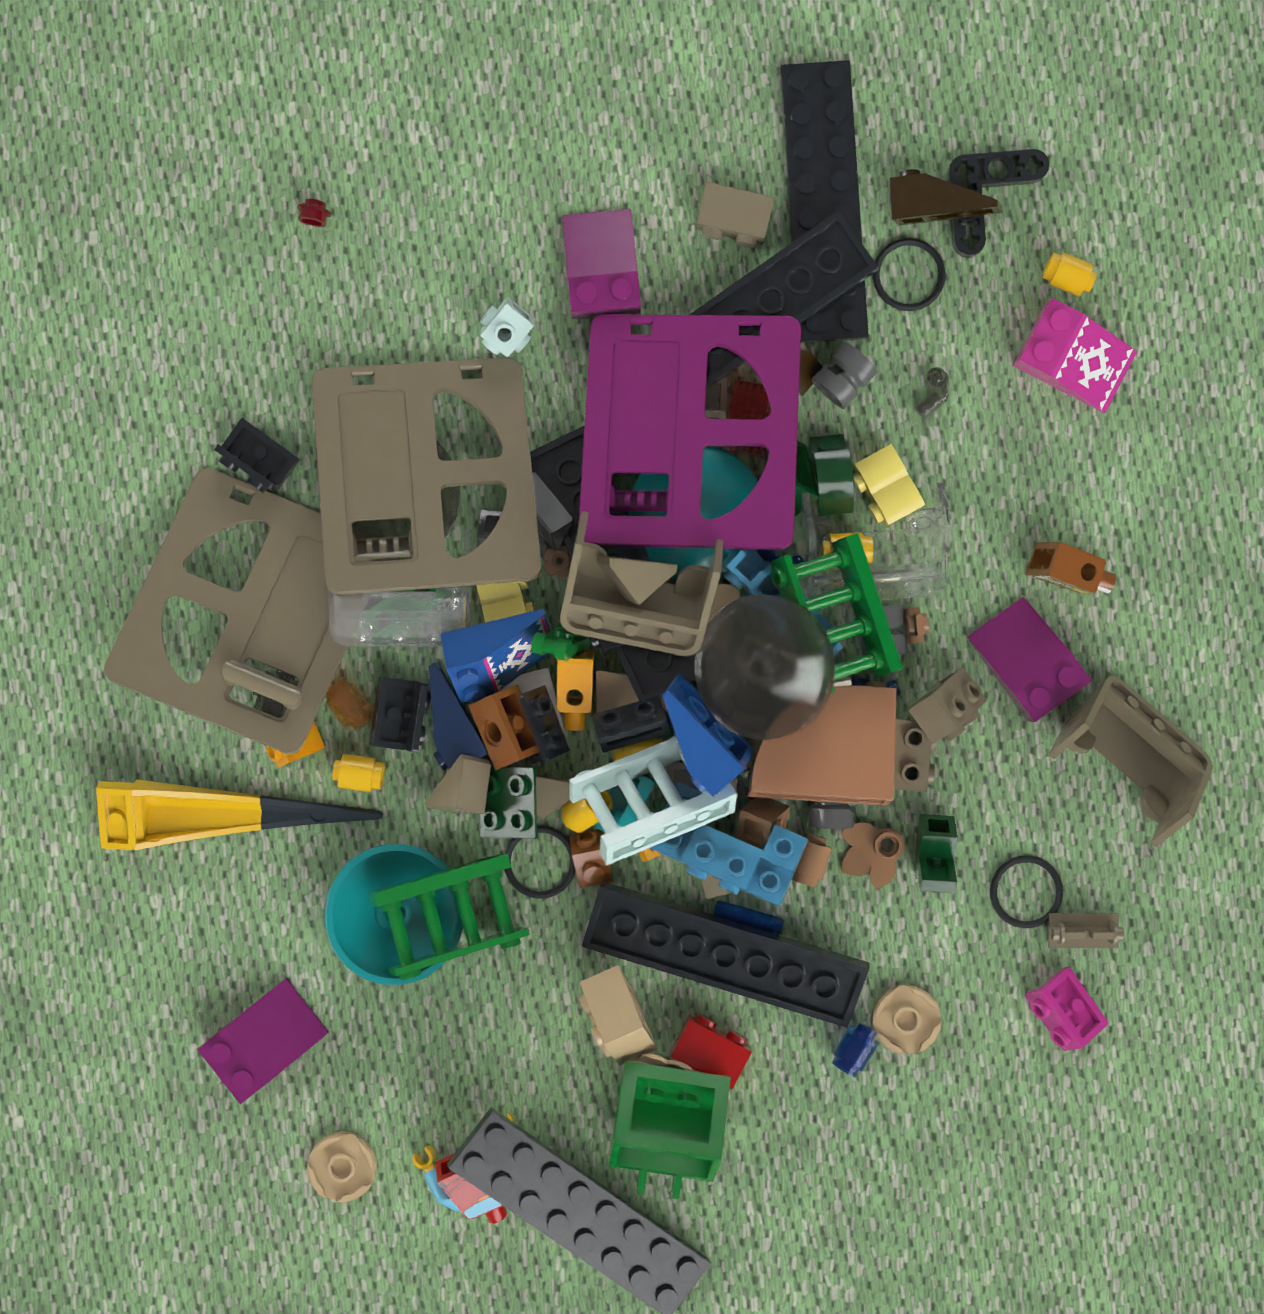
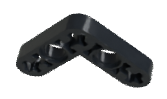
[947,149,1050,258]

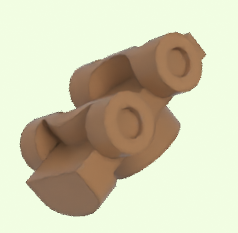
[904,607,929,644]

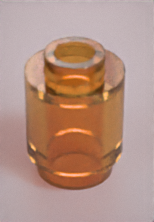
[325,678,373,731]

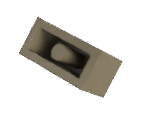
[696,181,774,248]

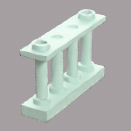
[570,734,737,865]

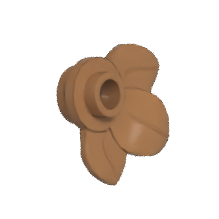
[841,822,905,889]

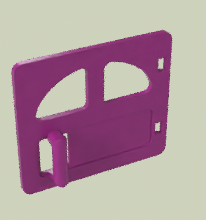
[579,314,801,550]

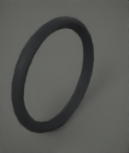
[872,238,946,311]
[504,825,576,899]
[990,855,1063,929]

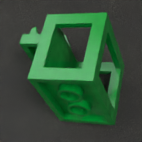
[609,1061,731,1199]

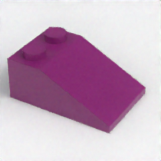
[562,209,641,319]
[967,597,1092,722]
[197,978,329,1105]

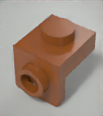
[570,829,613,888]

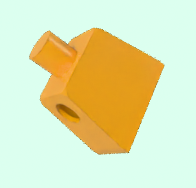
[557,648,595,731]

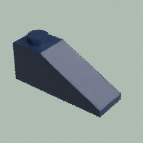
[429,662,488,771]

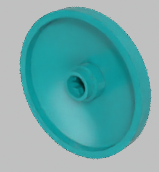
[628,446,758,582]
[324,844,463,985]

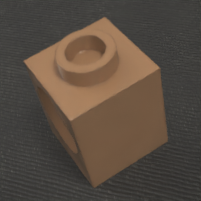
[735,797,790,850]

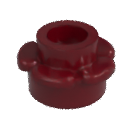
[297,199,331,227]

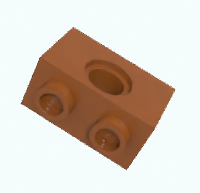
[468,684,539,770]

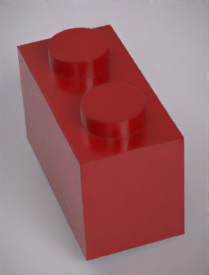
[670,1013,752,1090]

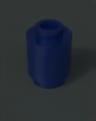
[831,1022,880,1077]

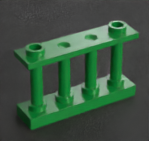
[770,533,903,698]
[367,854,530,980]

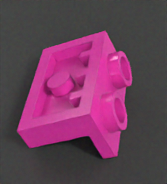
[1025,966,1109,1051]

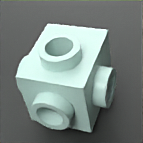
[480,296,535,358]

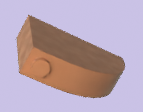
[747,681,896,806]

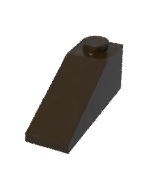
[890,169,1003,225]

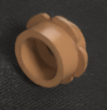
[543,544,572,578]

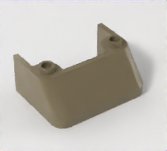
[560,511,724,656]
[1049,676,1213,847]

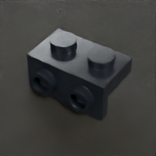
[214,418,300,493]
[369,676,431,753]
[519,685,570,764]
[591,695,670,753]

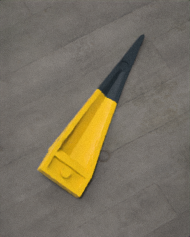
[96,779,383,850]

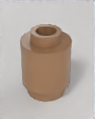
[792,833,832,887]

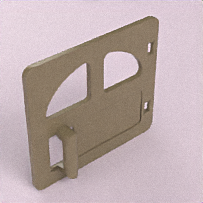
[312,358,541,594]
[104,468,387,754]

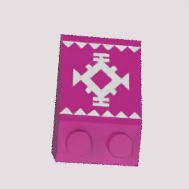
[1012,298,1137,413]

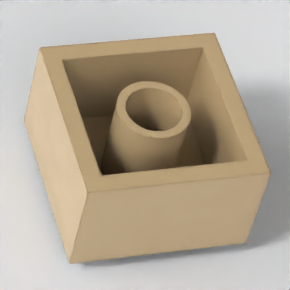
[579,965,657,1066]

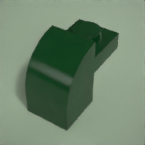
[809,434,854,516]
[915,814,958,893]

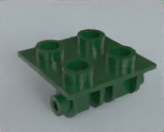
[480,766,537,839]

